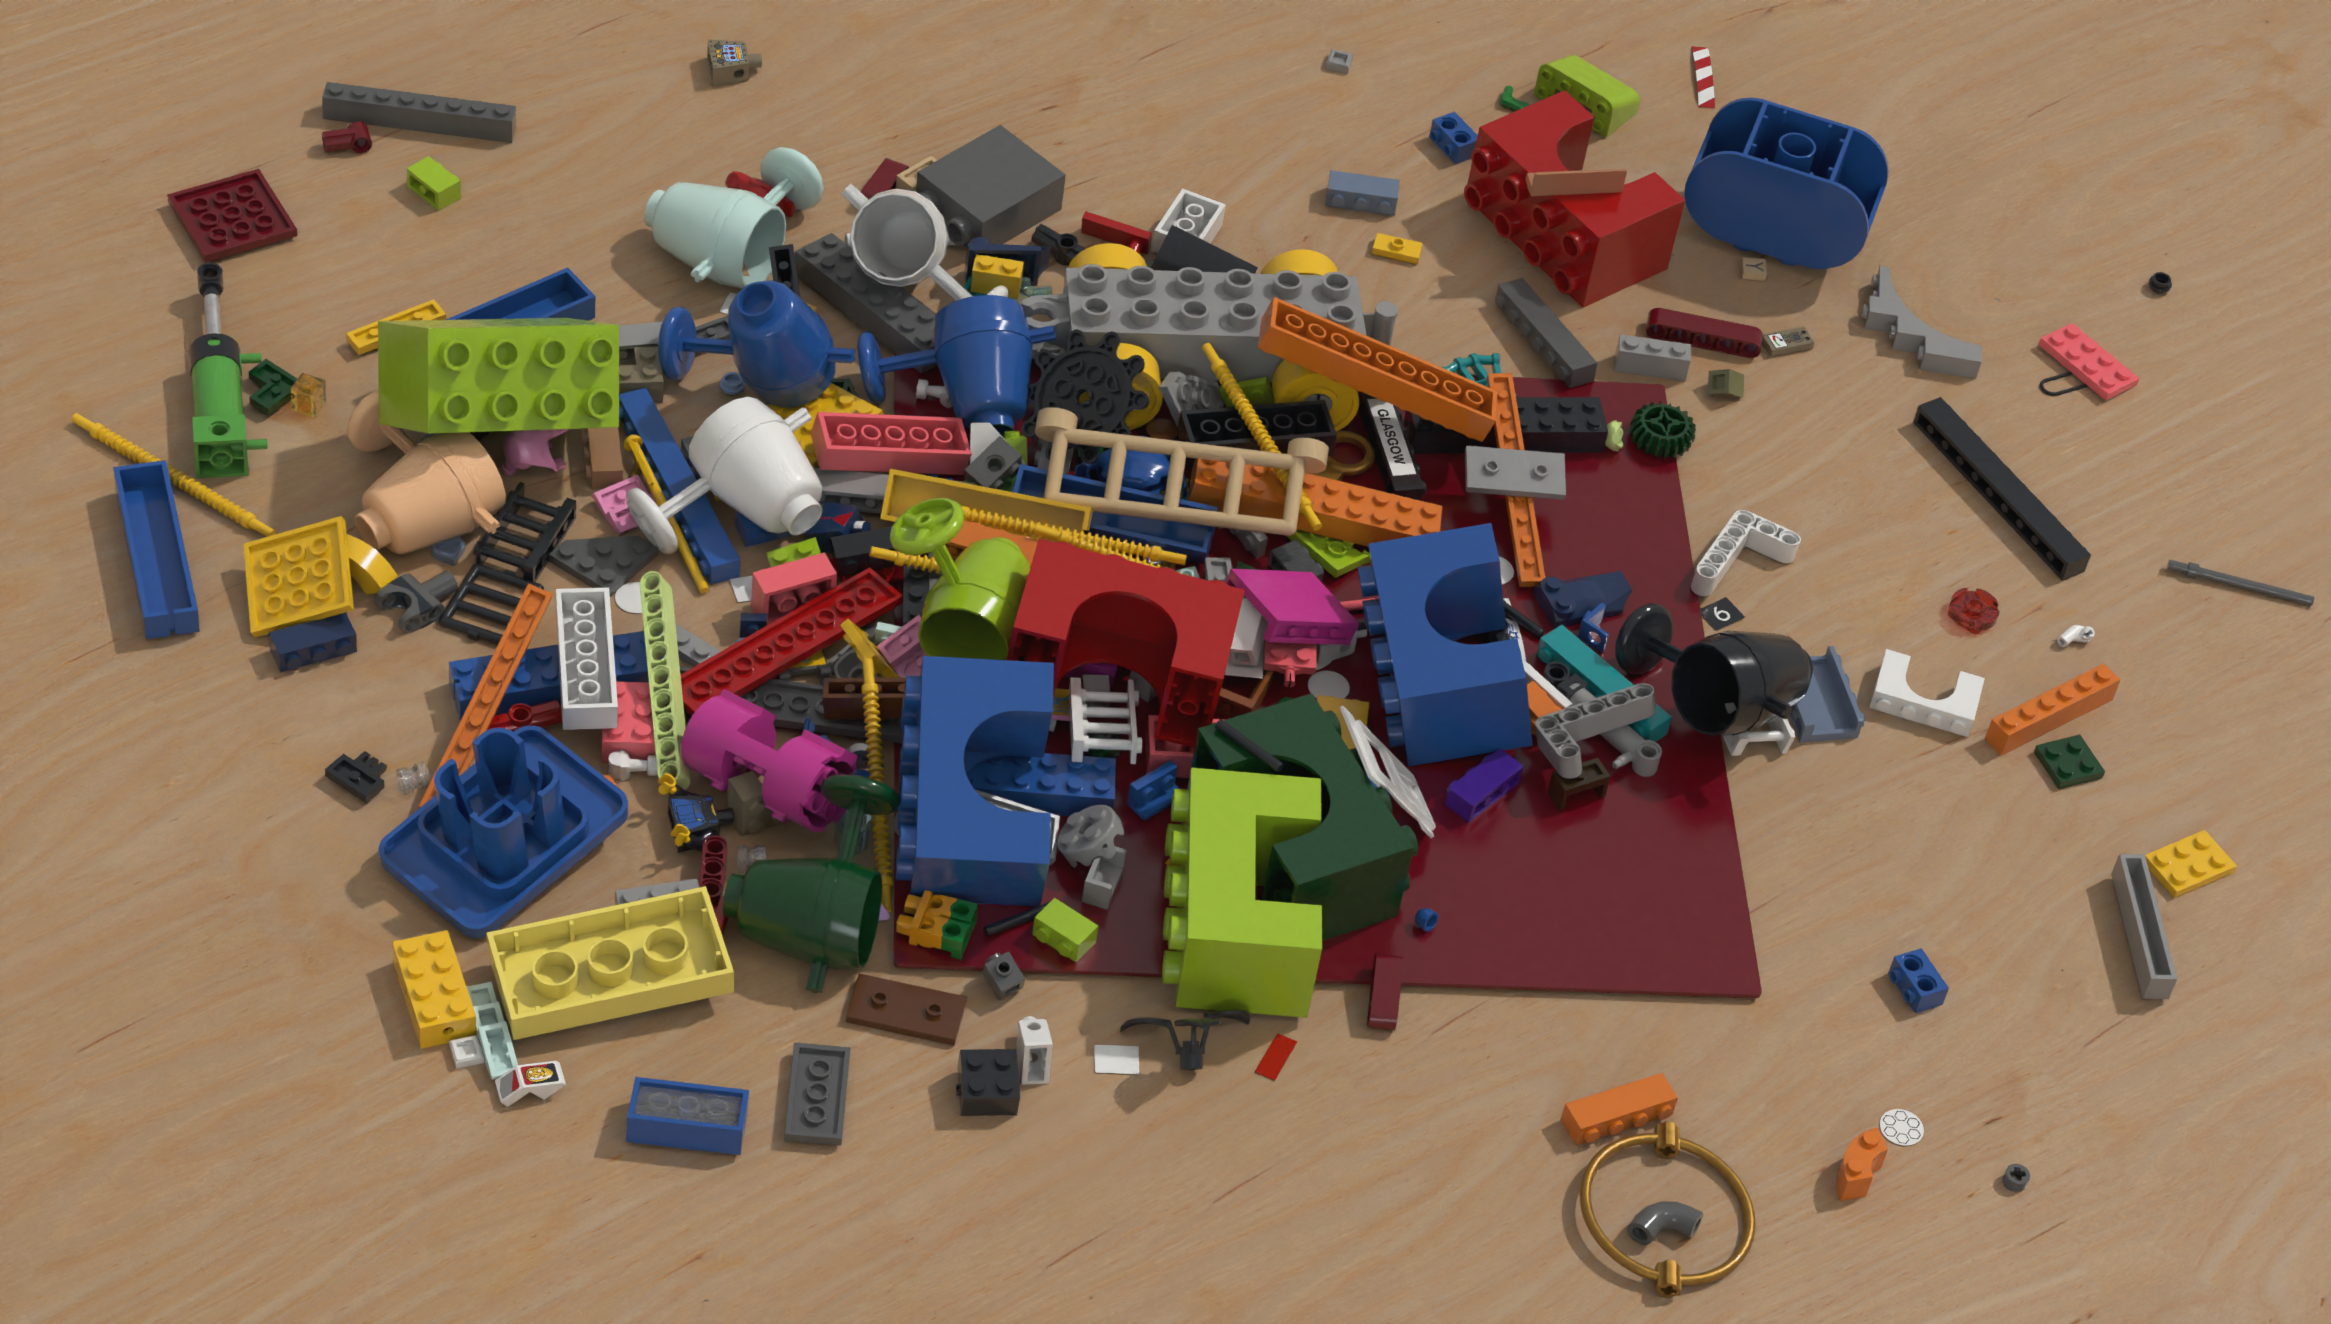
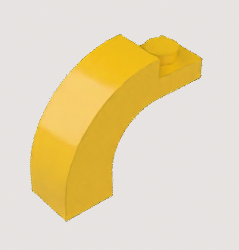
[347,535,398,595]

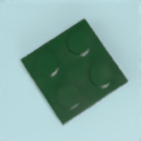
[2034,734,2105,789]

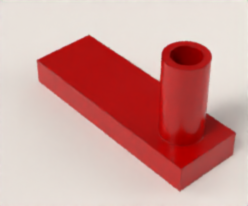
[1081,211,1152,254]

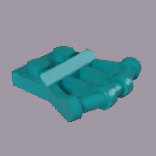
[1441,353,1517,397]

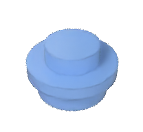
[720,372,745,395]

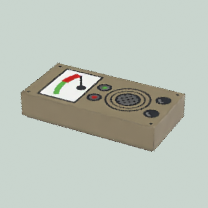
[1762,327,1814,356]

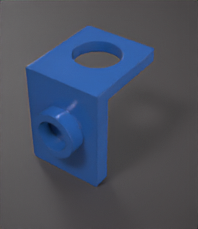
[1578,603,1609,653]

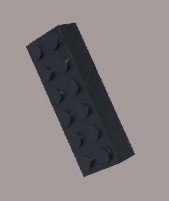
[1177,400,1337,468]

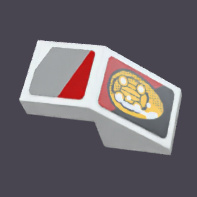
[495,1061,566,1107]

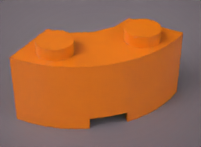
[1836,1127,1888,1201]

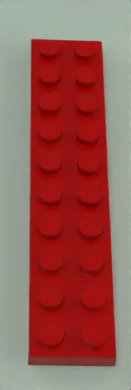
[680,567,903,716]

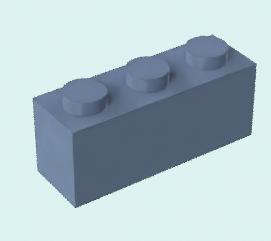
[1325,170,1399,216]

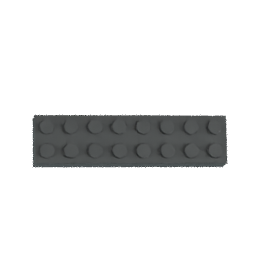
[795,233,937,374]

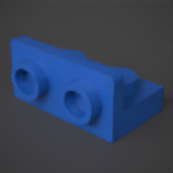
[1127,760,1179,820]

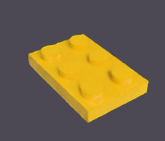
[2145,830,2237,898]

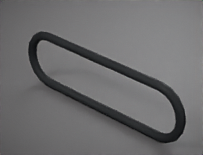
[2040,372,2088,396]

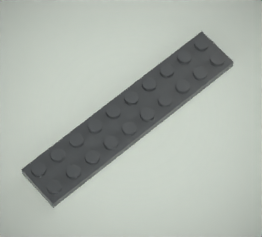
[665,666,903,743]

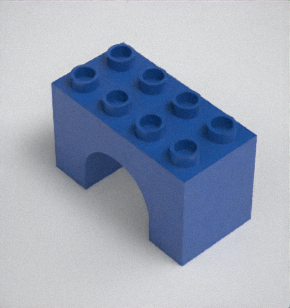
[1358,523,1532,766]
[896,656,1054,906]

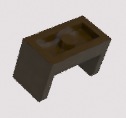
[1547,758,1611,810]

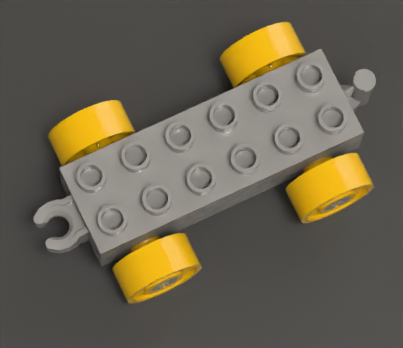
[1021,243,1398,432]

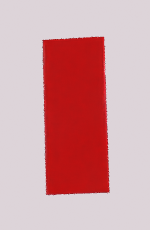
[1255,1033,1297,1081]

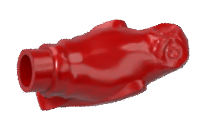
[725,171,796,217]

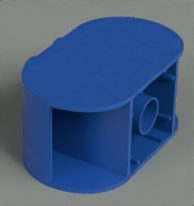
[1684,98,1889,269]

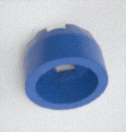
[1415,908,1439,932]

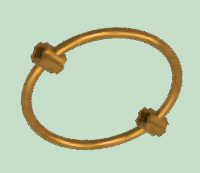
[1579,1121,1756,1298]

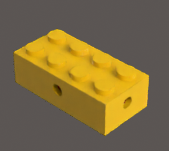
[392,930,476,1049]

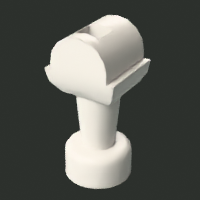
[916,379,952,408]
[608,750,658,781]

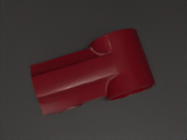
[322,121,372,153]

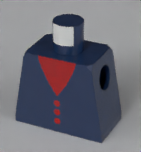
[805,502,871,553]

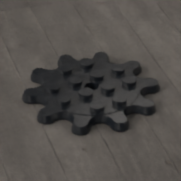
[1021,329,1149,464]

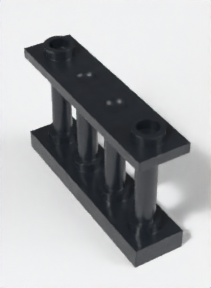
[473,482,576,582]

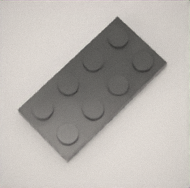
[784,1042,851,1146]

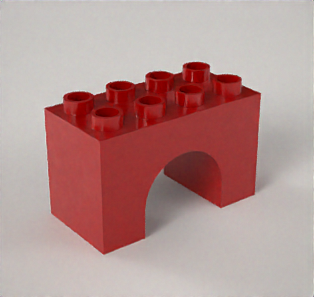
[1464,90,1685,308]
[1006,538,1245,748]

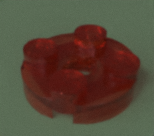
[1948,588,2000,634]

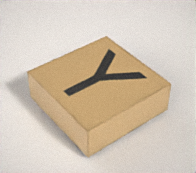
[1741,257,1767,281]

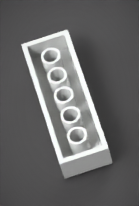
[555,588,618,730]

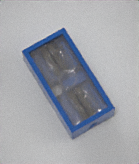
[626,1077,749,1155]

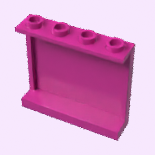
[1225,569,1359,645]

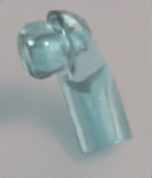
[1020,277,1052,297]

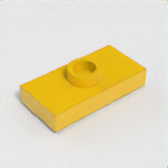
[1372,233,1423,264]

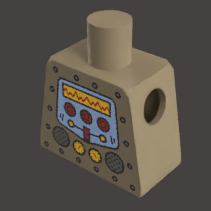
[707,39,762,86]

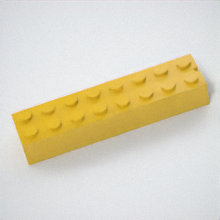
[880,469,1093,542]

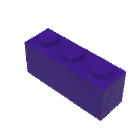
[1445,748,1524,823]

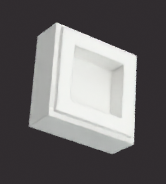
[449,1035,484,1069]

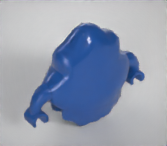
[1075,436,1187,497]

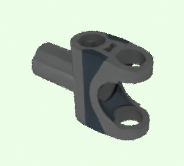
[374,570,458,633]

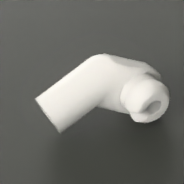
[2057,625,2095,647]

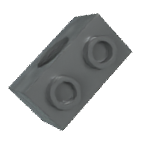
[964,436,1022,490]

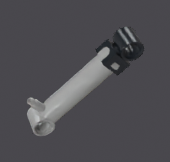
[1543,662,1662,777]

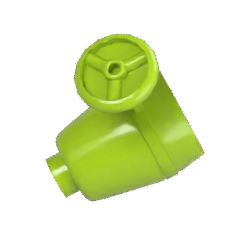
[889,498,1030,660]

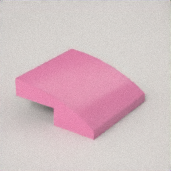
[592,475,658,535]
[877,615,927,678]

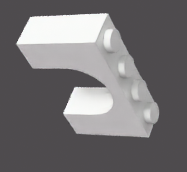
[1229,599,1269,666]
[1869,649,1985,737]

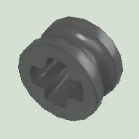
[2002,1164,2030,1192]

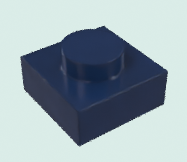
[740,613,767,638]

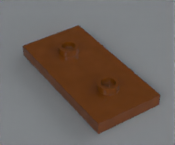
[846,973,967,1046]

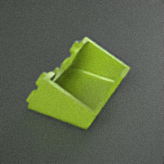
[1533,55,1640,138]

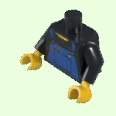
[658,773,733,853]

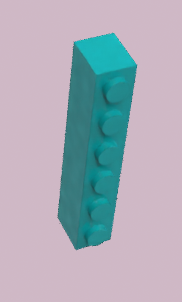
[1536,625,1672,742]

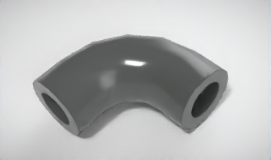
[1627,1201,1704,1245]

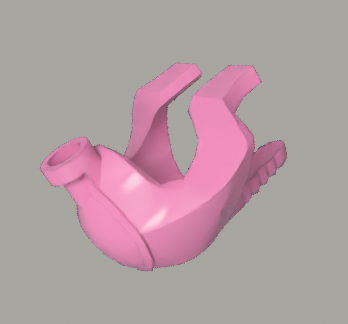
[501,429,569,475]

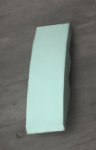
[467,982,518,1080]

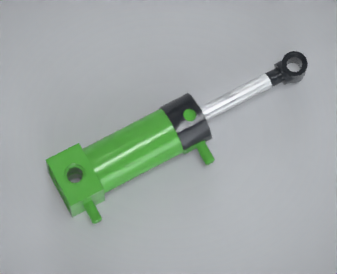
[189,263,268,479]

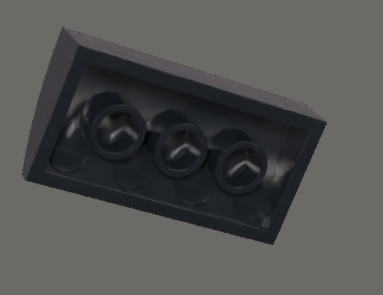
[1151,225,1258,273]

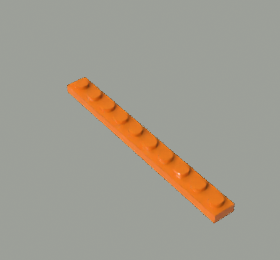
[1486,373,1545,587]
[418,583,553,809]

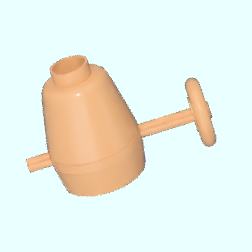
[347,389,506,555]

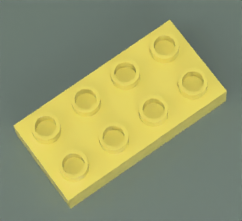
[486,886,734,1040]

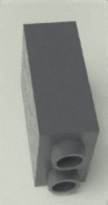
[916,125,1066,248]

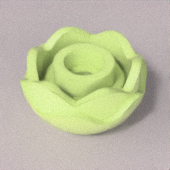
[1605,420,1623,451]

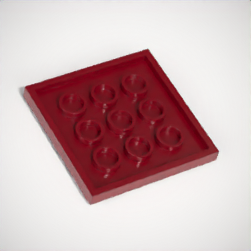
[167,169,298,263]

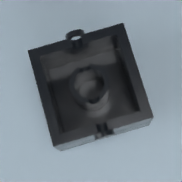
[956,1049,1020,1116]

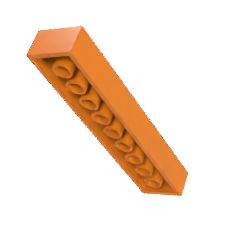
[1258,297,1498,442]
[1188,459,1442,547]

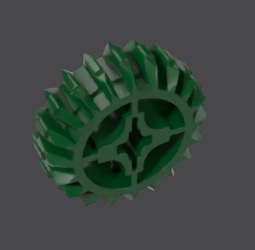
[1630,401,1696,460]

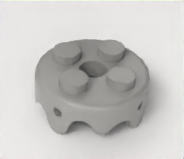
[1057,805,1124,868]

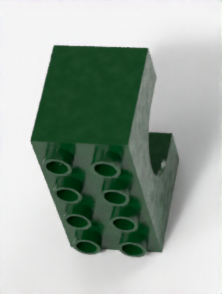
[1191,693,1418,941]

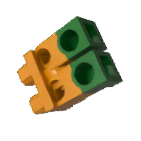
[896,890,978,960]

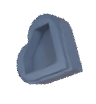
[431,537,465,566]

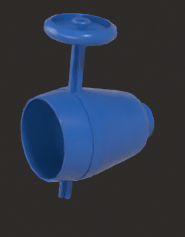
[658,280,855,408]
[857,295,1056,436]

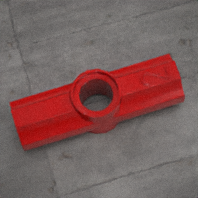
[488,700,562,732]

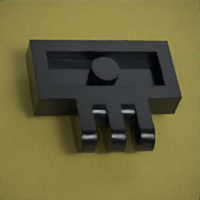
[325,751,387,803]

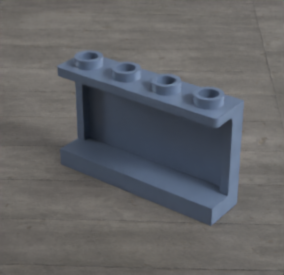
[1789,646,1865,743]

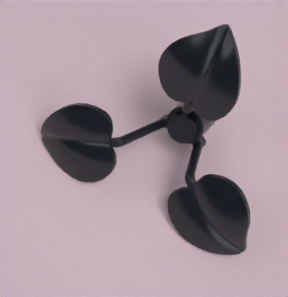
[1120,1009,1250,1070]

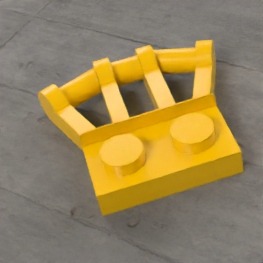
[840,619,900,678]

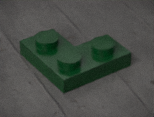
[248,359,304,416]

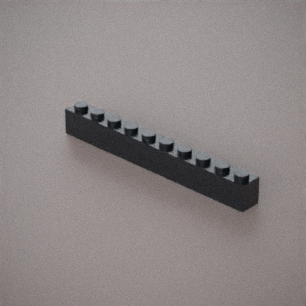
[1913,397,2091,581]

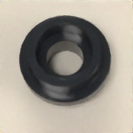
[2148,272,2172,293]

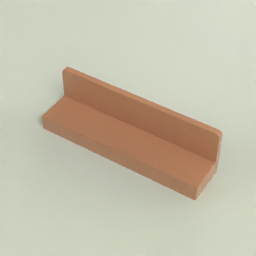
[1525,169,1627,196]

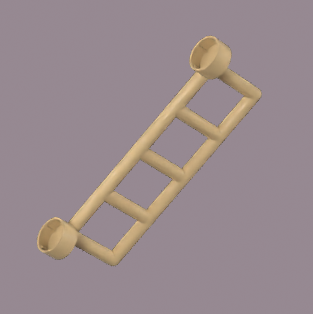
[1035,408,1329,536]

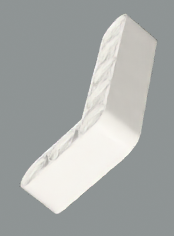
[1691,510,1801,596]

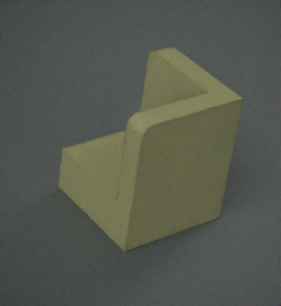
[1708,369,1744,398]

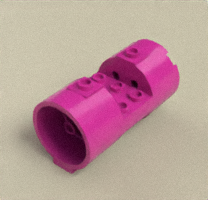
[681,689,858,832]

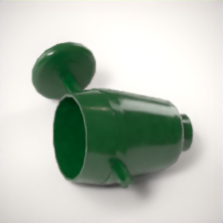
[723,774,901,993]

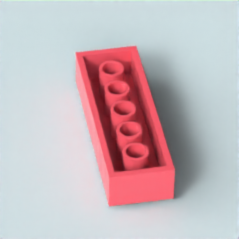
[811,412,972,475]

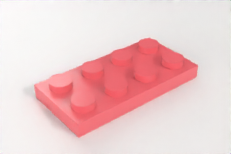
[2038,323,2140,401]

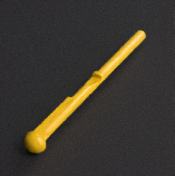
[624,435,710,594]

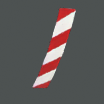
[1692,46,1715,108]

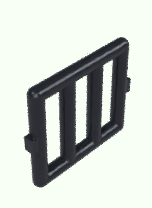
[439,563,544,644]

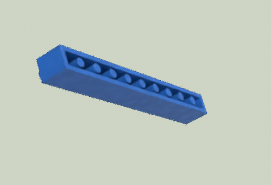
[619,388,740,585]

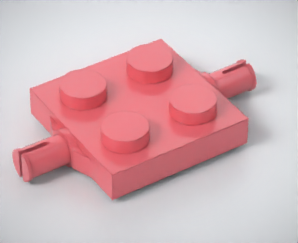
[1263,638,1316,688]

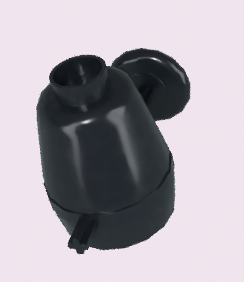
[1615,603,1813,736]

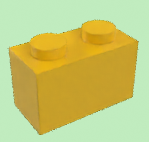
[970,254,1024,299]

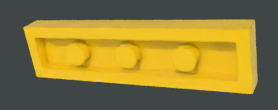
[346,299,446,355]

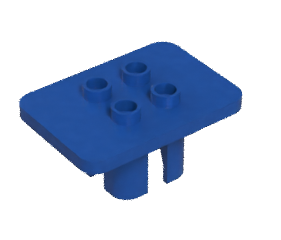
[379,726,629,938]

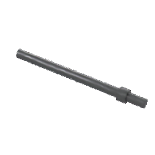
[2167,559,2314,606]

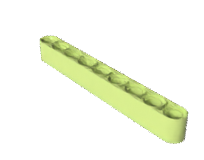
[640,571,691,790]

